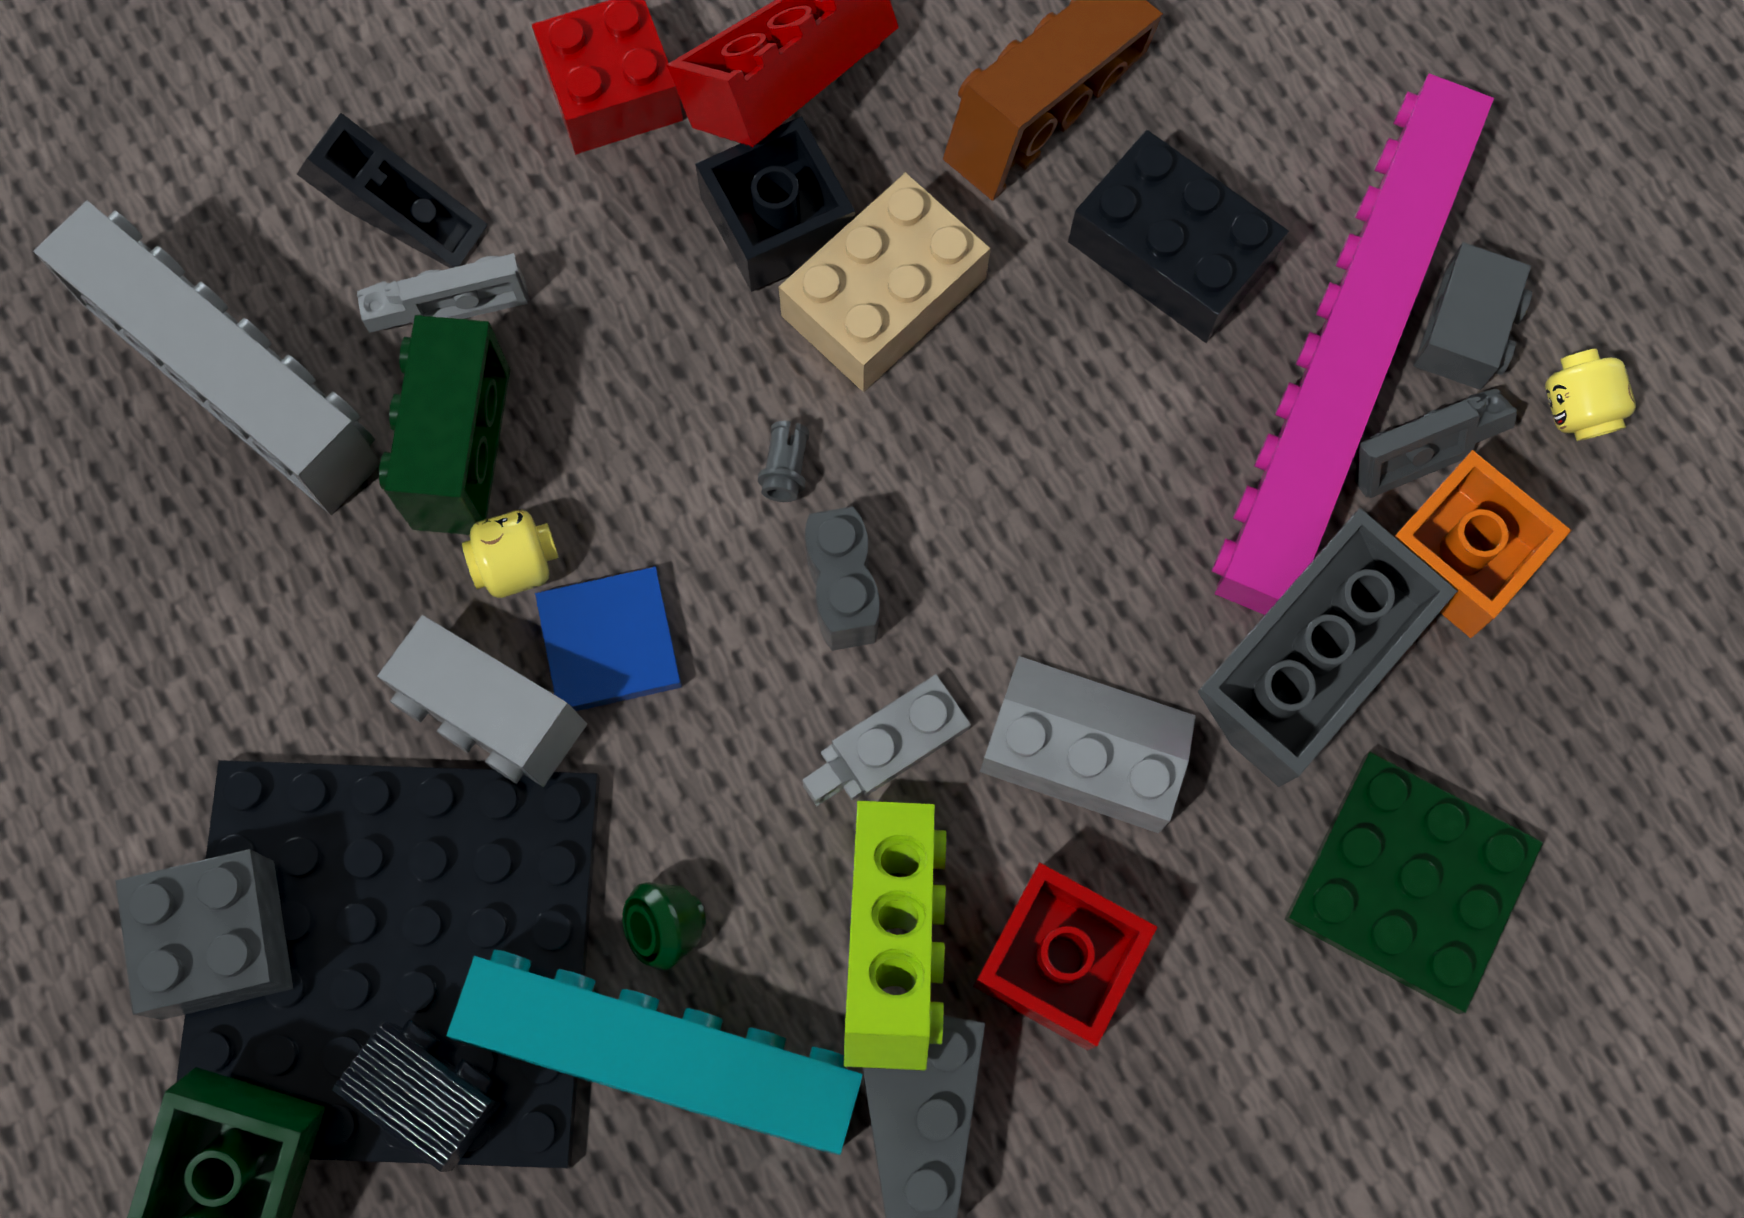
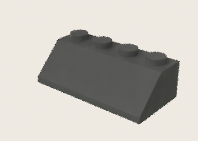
[1198,508,1457,787]

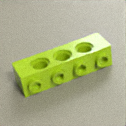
[844,801,946,1070]

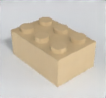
[779,172,991,392]

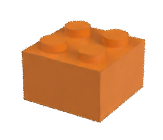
[1394,450,1572,638]

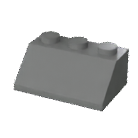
[980,656,1196,833]

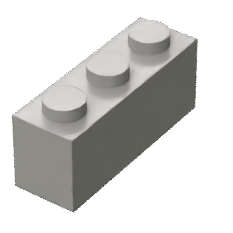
[377,615,587,787]

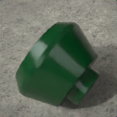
[622,882,706,971]

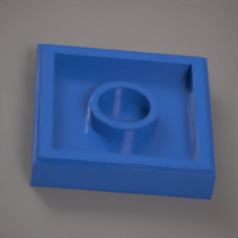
[535,567,682,711]

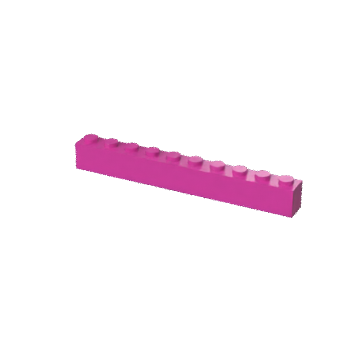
[1211,73,1494,615]

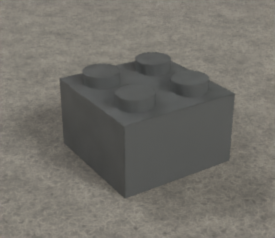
[115,849,293,1020]

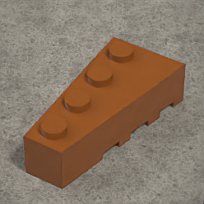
[943,0,1163,201]

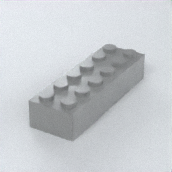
[33,200,380,515]

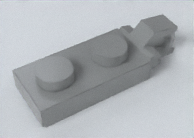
[357,253,530,333]
[802,674,971,807]

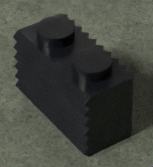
[332,1019,502,1172]

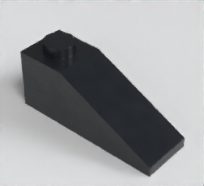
[297,113,488,268]

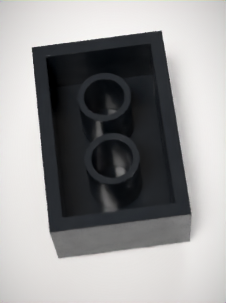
[1068,130,1289,343]

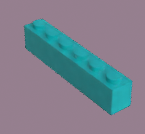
[446,949,863,1155]

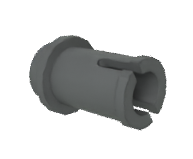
[758,421,809,502]

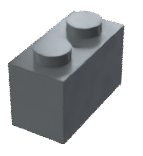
[1413,242,1532,390]

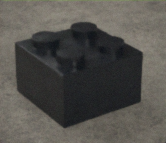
[695,116,855,292]

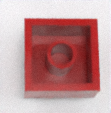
[531,0,683,155]
[973,862,1158,1051]

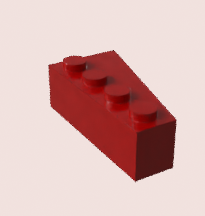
[667,0,899,147]

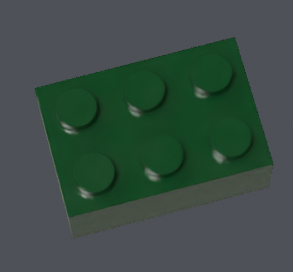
[379,315,510,535]
[127,1067,325,1218]

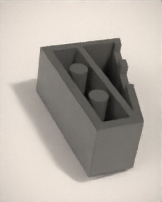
[862,1016,985,1218]

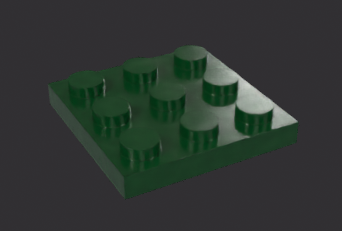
[1284,752,1543,1014]

